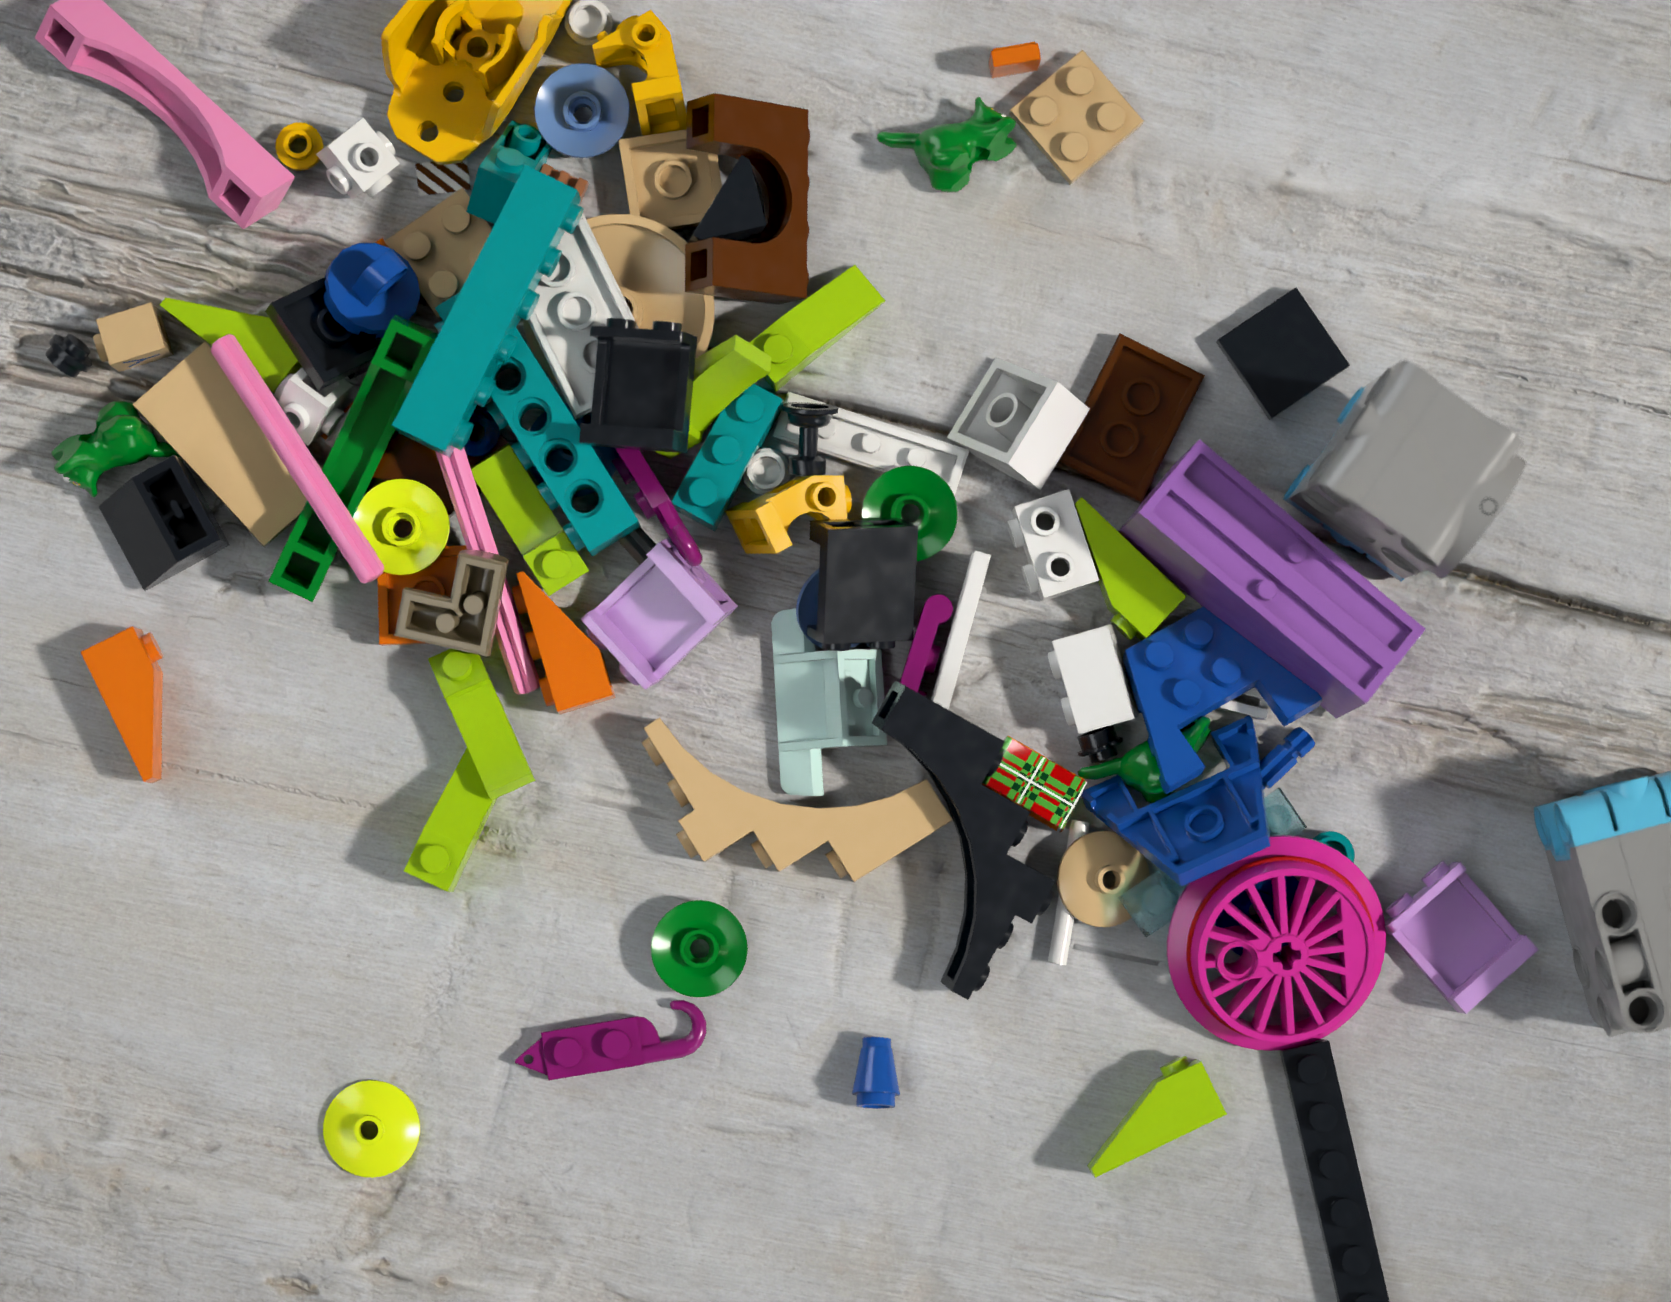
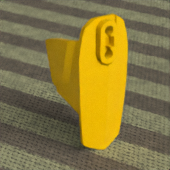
[381,0,573,165]

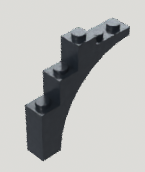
[871,681,1055,1000]

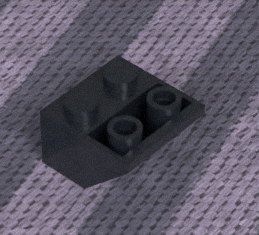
[99,455,230,591]

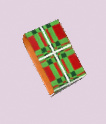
[981,735,1087,833]

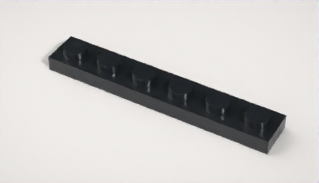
[1280,1040,1390,1302]

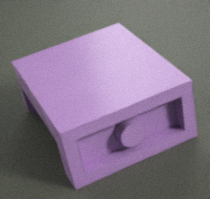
[581,537,738,689]
[1385,861,1539,1014]

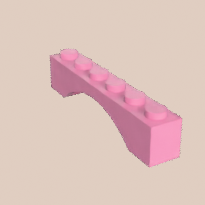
[35,0,295,230]

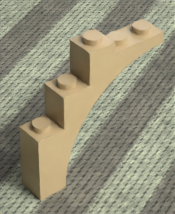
[641,718,952,882]

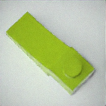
[656,335,772,459]
[470,443,589,596]
[428,648,536,801]

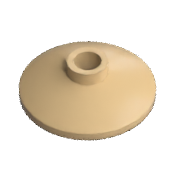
[1057,831,1150,927]

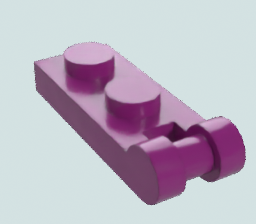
[899,594,953,697]

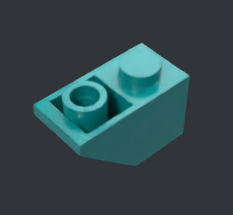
[466,120,552,224]

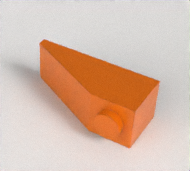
[81,626,163,783]

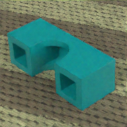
[671,384,783,532]

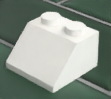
[947,357,1090,490]

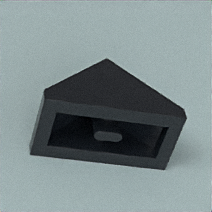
[688,155,766,244]

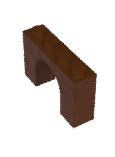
[685,93,810,305]

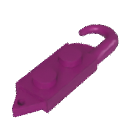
[612,448,702,567]
[515,1000,707,1081]

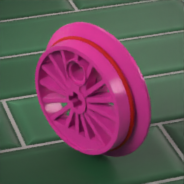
[1167,835,1386,1051]

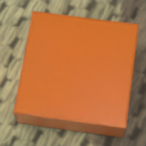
[989,42,1041,78]

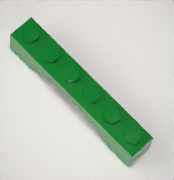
[268,314,438,602]

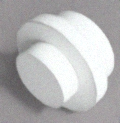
[565,0,613,47]
[743,448,790,496]

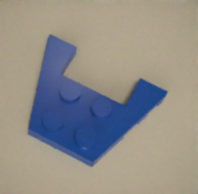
[1122,607,1323,794]
[1081,715,1270,887]

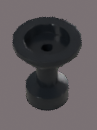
[781,402,838,476]

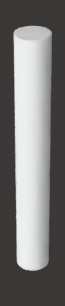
[1048,820,1090,965]

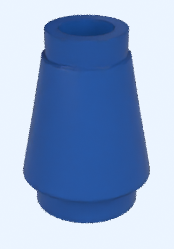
[852,1037,900,1109]

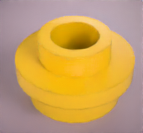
[275,122,324,171]

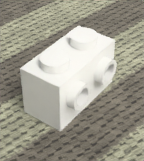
[1007,489,1099,602]
[1048,624,1139,734]

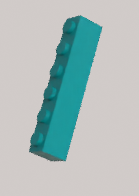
[392,164,584,458]

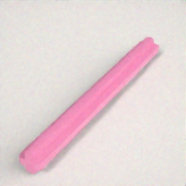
[211,334,384,584]
[435,448,540,695]

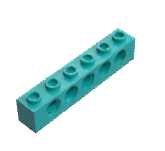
[434,292,641,557]

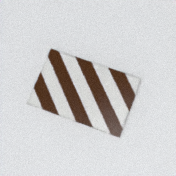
[415,158,471,196]

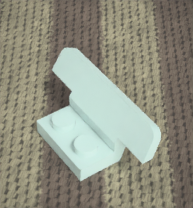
[771,608,887,796]

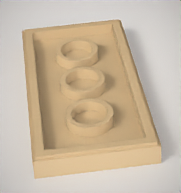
[133,341,322,548]

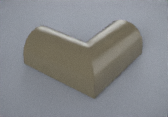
[395,550,509,657]

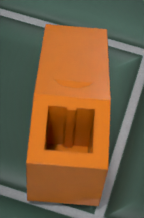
[512,571,616,714]

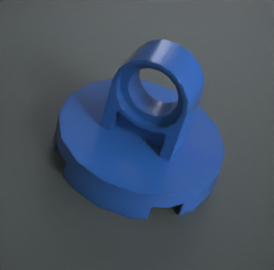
[324,243,420,338]

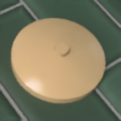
[523,214,715,385]

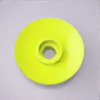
[353,479,450,575]
[323,1080,420,1178]

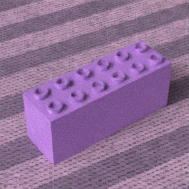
[1118,439,1426,719]

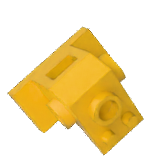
[592,9,687,136]
[725,475,852,554]

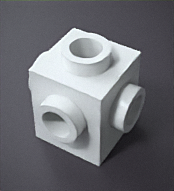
[316,118,400,199]
[274,367,353,446]

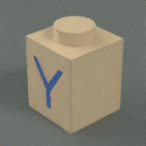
[93,302,174,372]

